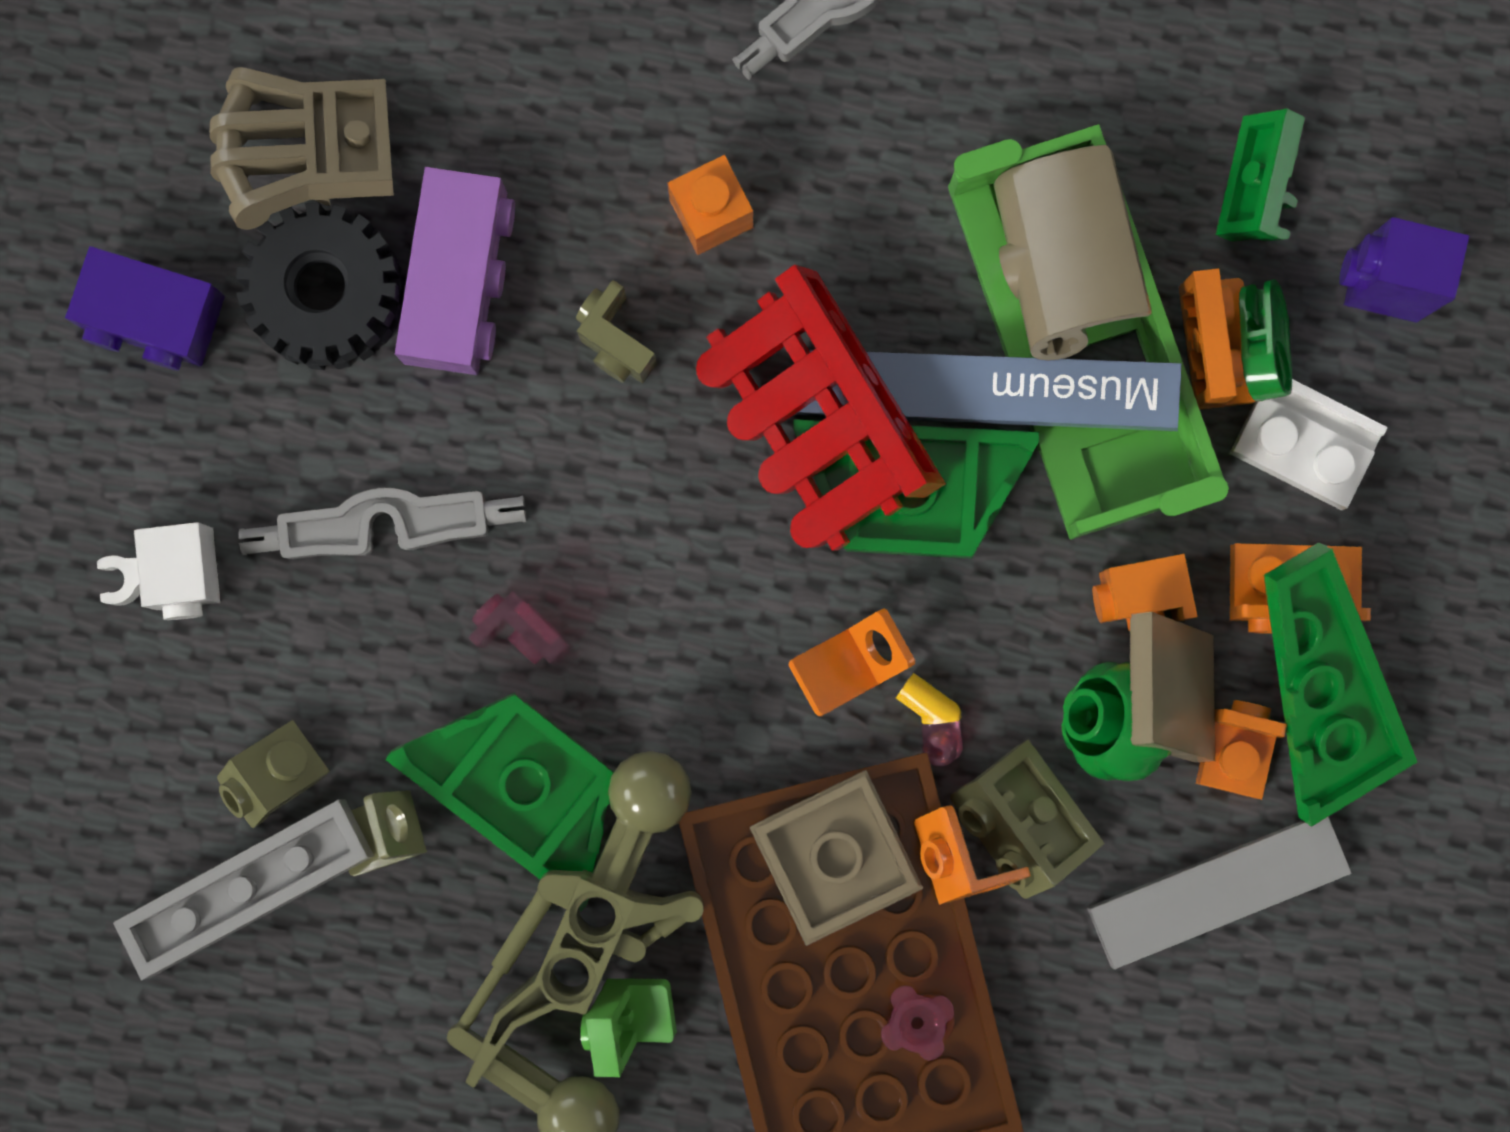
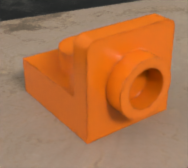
[1195,700,1287,800]

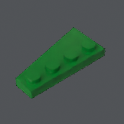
[1264,542,1418,827]

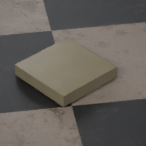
[1130,612,1215,762]
[749,770,924,946]

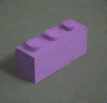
[395,167,515,375]

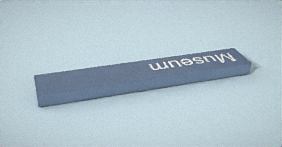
[795,350,1182,431]

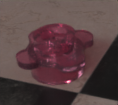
[881,986,954,1060]

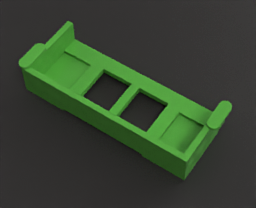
[948,124,1229,540]

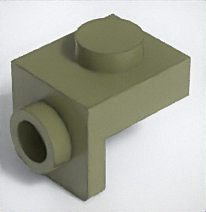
[576,280,657,383]
[217,720,330,828]

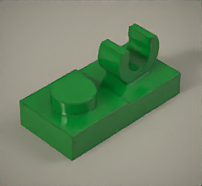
[1216,108,1305,242]

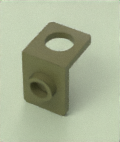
[348,790,427,876]

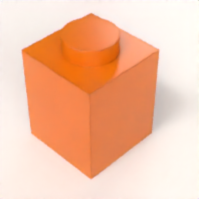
[667,154,753,255]

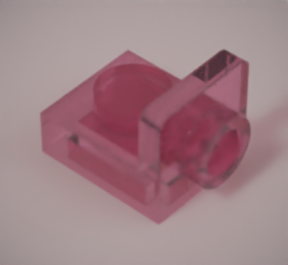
[468,591,574,665]

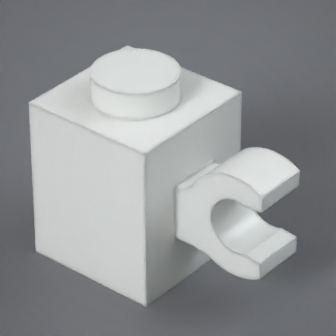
[97,522,220,620]

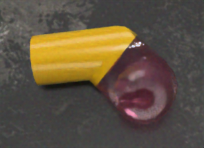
[895,673,964,767]

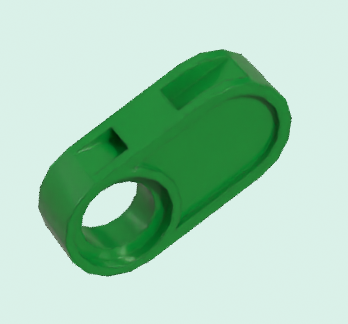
[1239,279,1292,402]

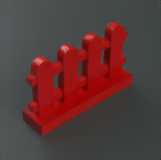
[696,264,946,551]

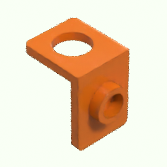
[789,608,915,716]
[914,805,1031,905]

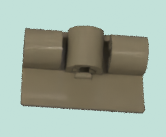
[994,145,1152,361]

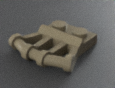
[209,67,394,230]

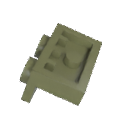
[950,740,1105,899]

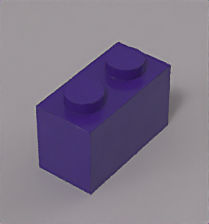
[1339,217,1469,323]
[65,246,225,371]

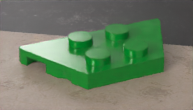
[793,420,1039,559]
[385,693,614,912]

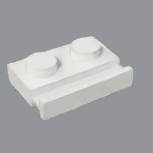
[1229,379,1388,510]

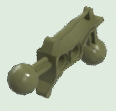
[447,751,704,1132]

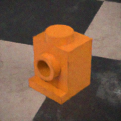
[1092,554,1198,631]

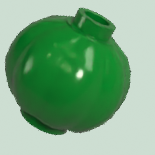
[1061,662,1171,781]

